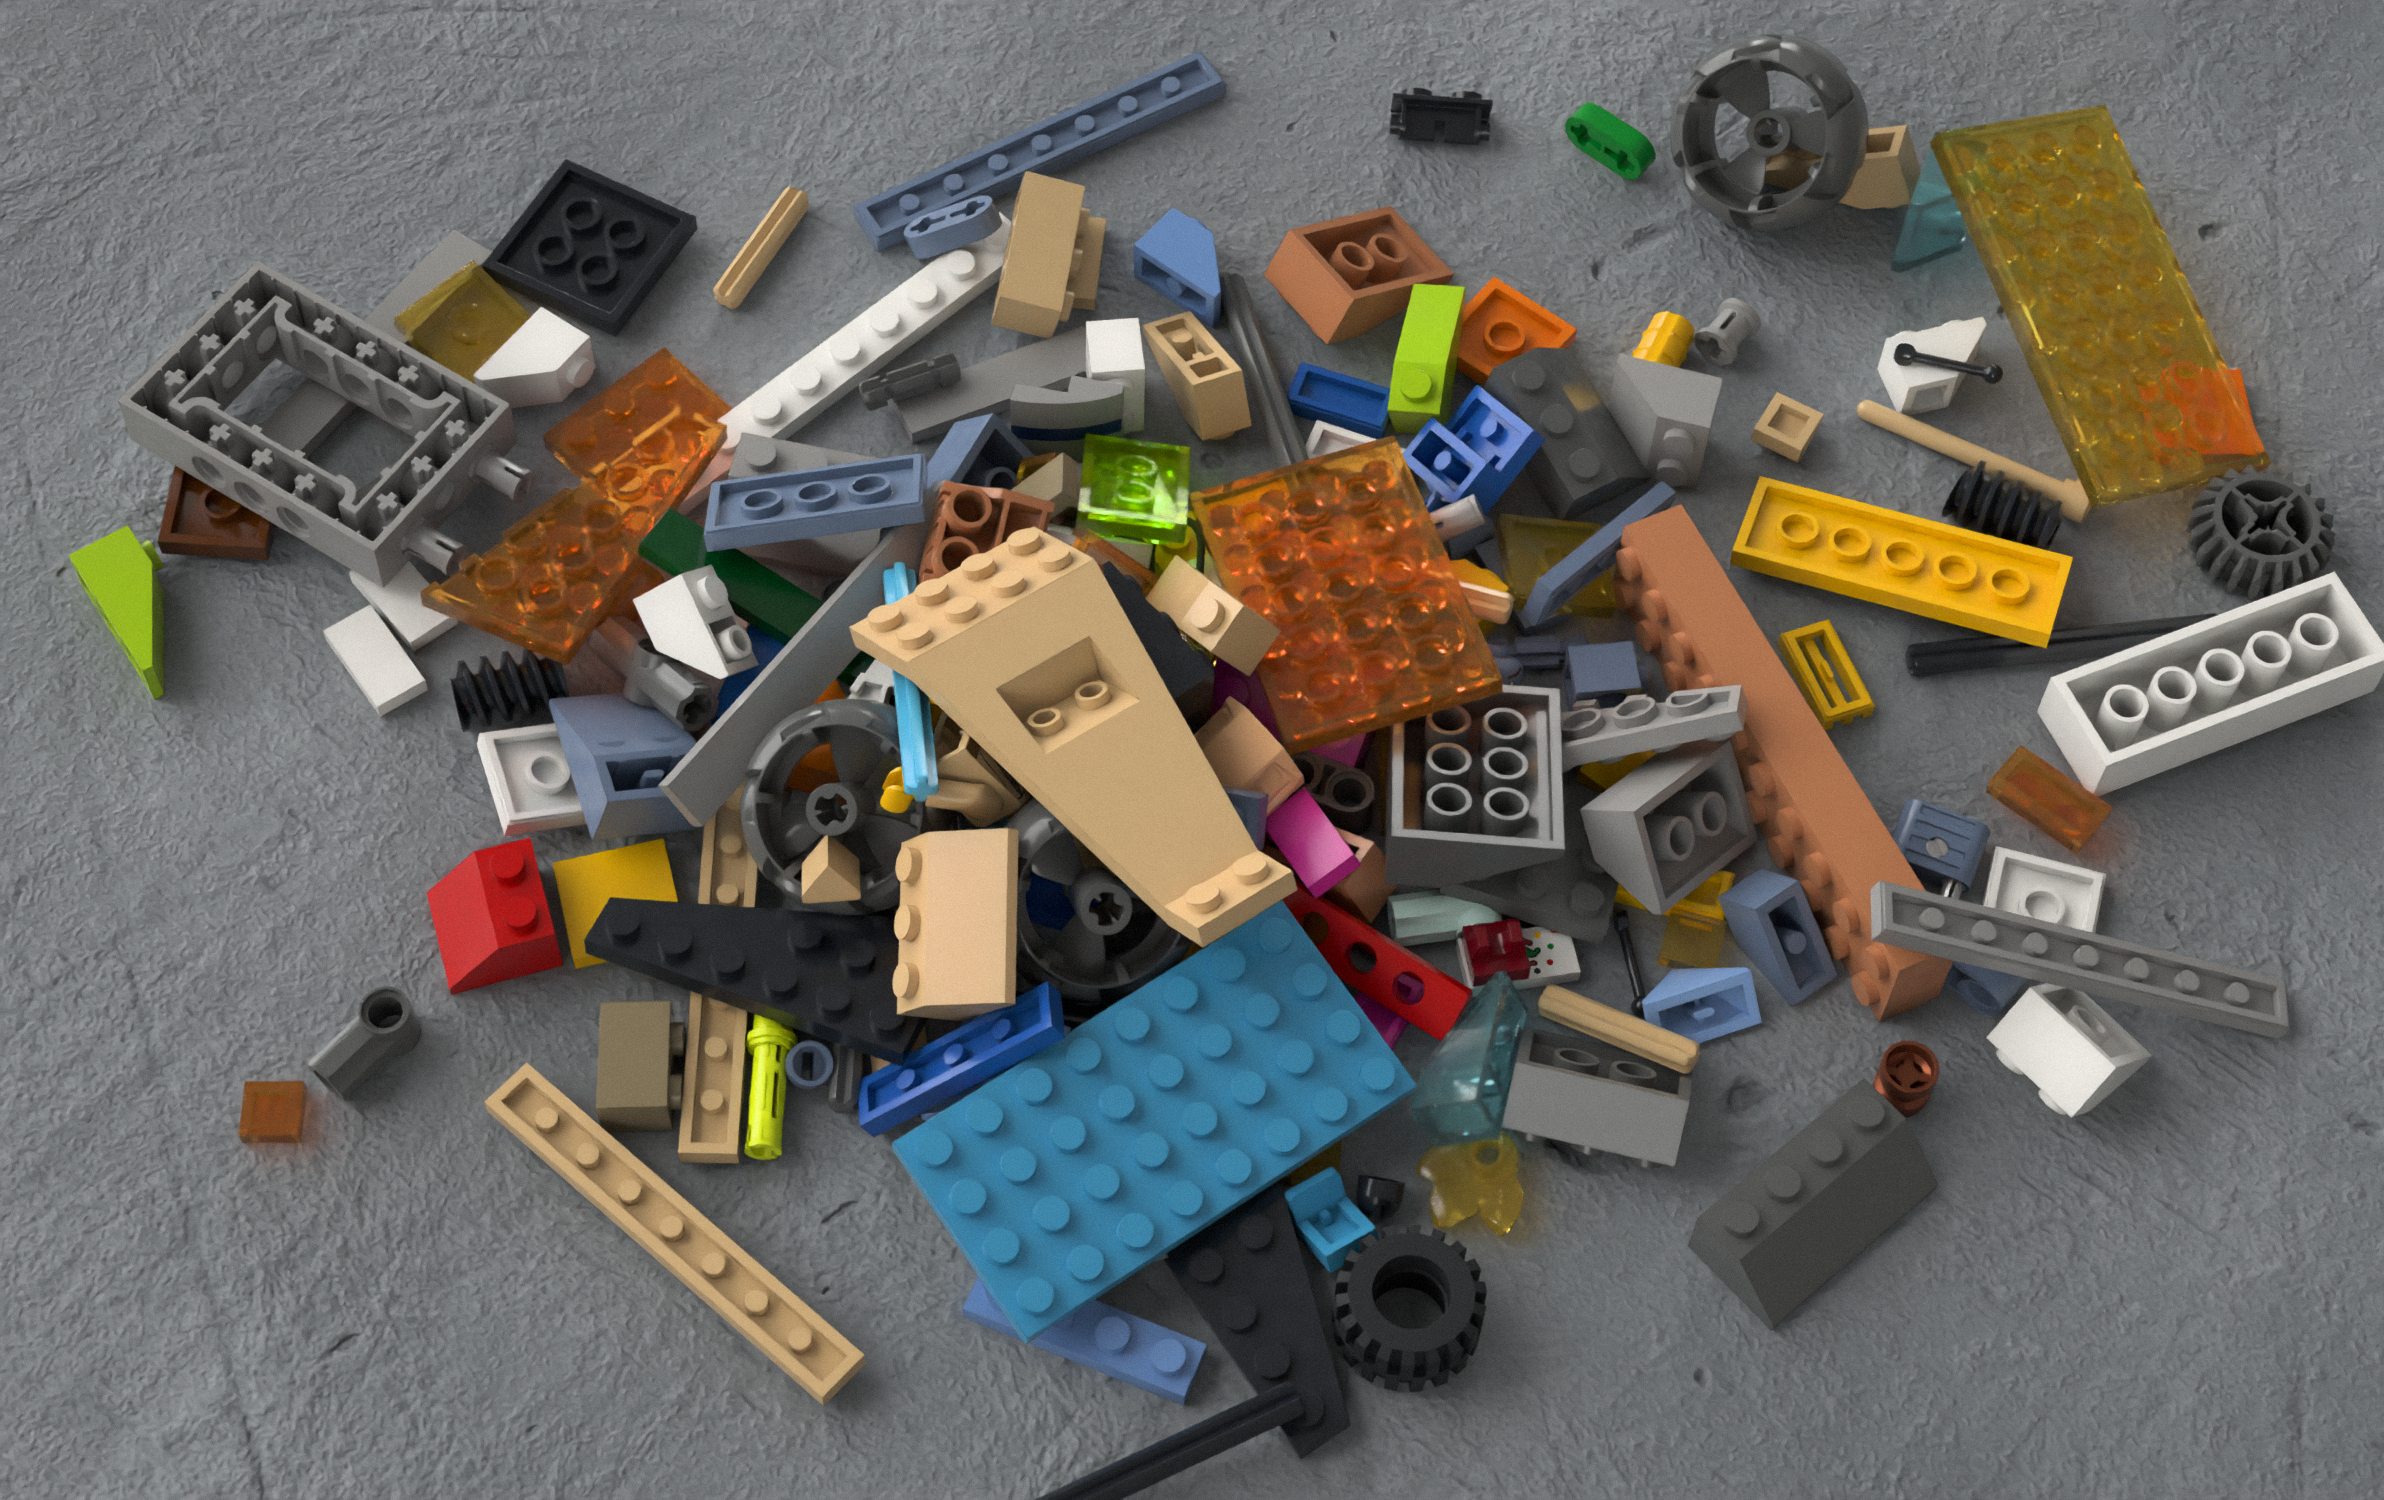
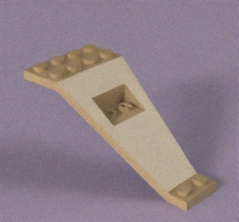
[849,526,1297,947]

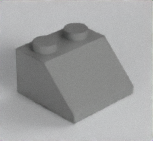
[1608,354,1723,489]

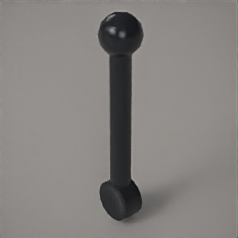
[1893,343,2003,384]
[1613,909,1646,1018]

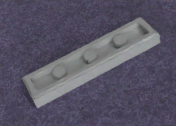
[892,326,1086,444]

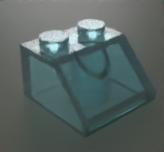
[1890,132,1998,273]

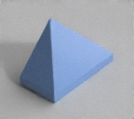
[1642,967,1762,1044]

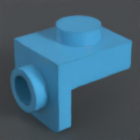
[1284,1167,1379,1273]

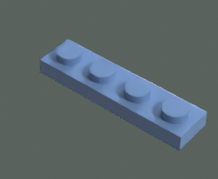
[963,1276,1207,1405]

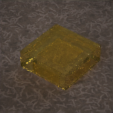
[1657,907,1727,969]

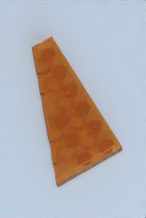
[420,406,728,666]

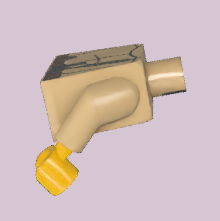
[880,698,1034,828]

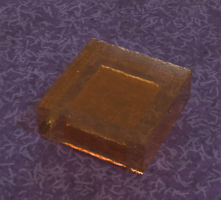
[238,1081,307,1143]

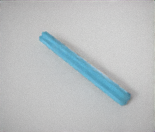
[883,562,939,802]

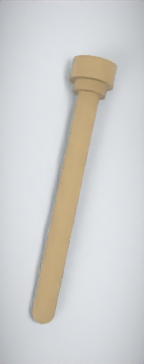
[1857,400,2099,524]

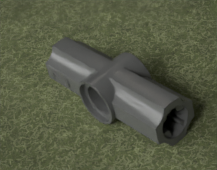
[589,616,719,731]

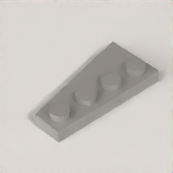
[1561,685,1748,773]

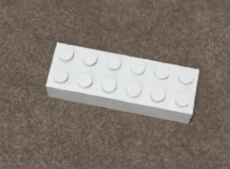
[2037,572,2384,799]

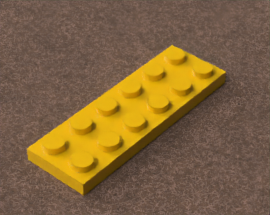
[1730,476,2073,649]

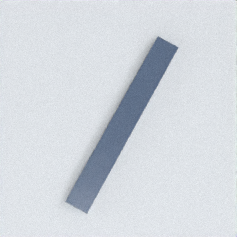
[853,50,1226,252]

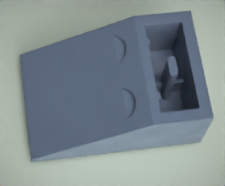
[548,693,699,840]

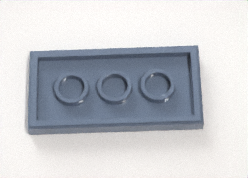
[704,453,928,552]

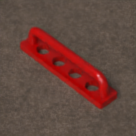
[1257,880,1473,1041]

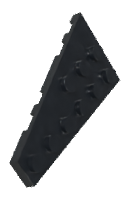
[584,897,928,1067]

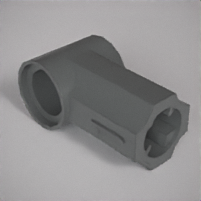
[307,986,421,1101]

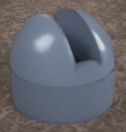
[785,1040,833,1089]

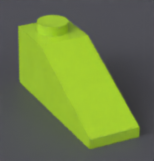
[1387,283,1466,434]
[68,525,164,700]

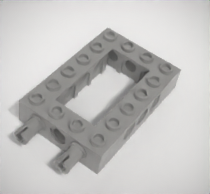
[118,261,535,588]

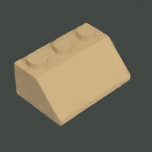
[893,828,1019,1021]

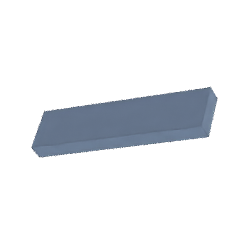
[1520,481,1676,626]

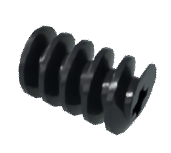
[1942,460,2062,550]
[450,641,570,732]

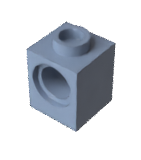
[1562,641,1648,712]

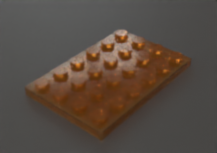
[1188,435,1503,755]

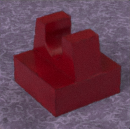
[1461,918,1531,987]

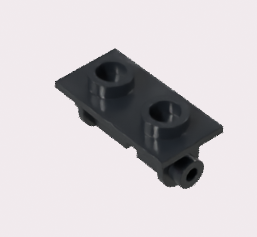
[1389,88,1493,145]

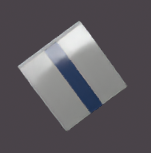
[1010,376,1124,465]

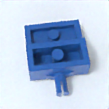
[1399,385,1546,519]

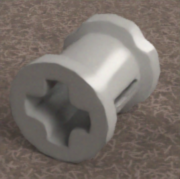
[1694,298,1761,366]

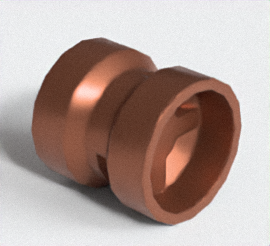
[1872,1041,1939,1117]

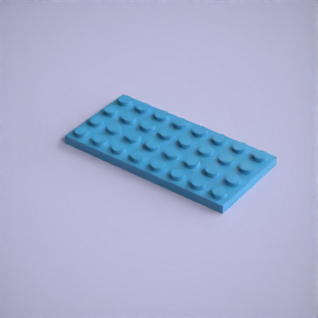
[892,900,1417,1345]

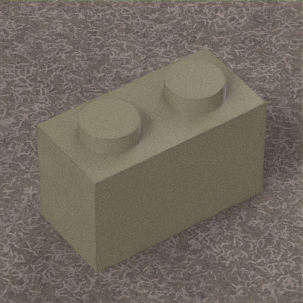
[596,1001,686,1133]

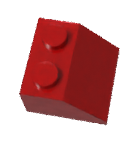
[427,837,563,995]

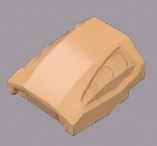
[1193,696,1304,817]

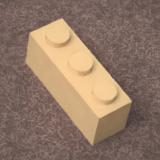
[991,171,1090,338]

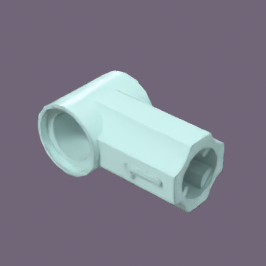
[1386,889,1503,946]

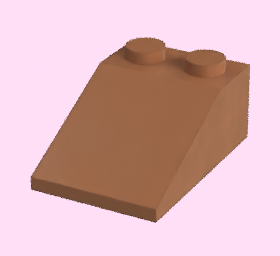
[1264,206,1454,345]

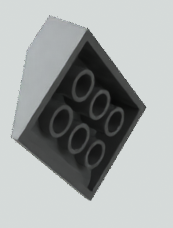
[1384,676,1565,888]

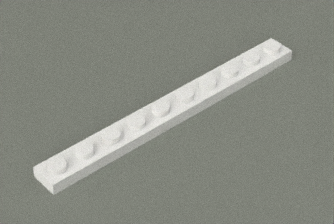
[607,212,1011,542]

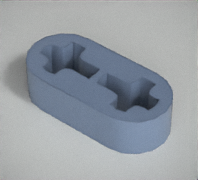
[904,196,1002,259]

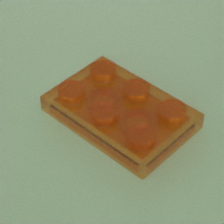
[543,347,732,506]

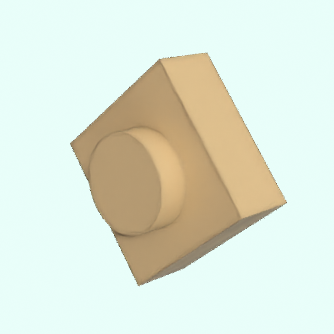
[1751,392,1824,463]

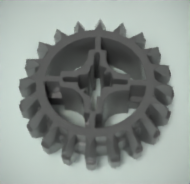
[2186,464,2335,600]

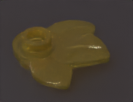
[1415,1129,1524,1237]

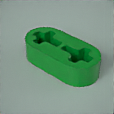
[1565,103,1656,180]

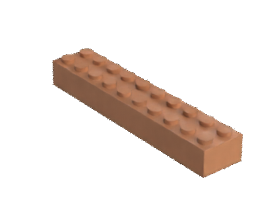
[1610,504,1954,1022]

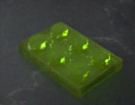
[1075,434,1191,545]

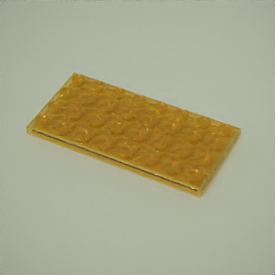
[1929,105,2271,508]

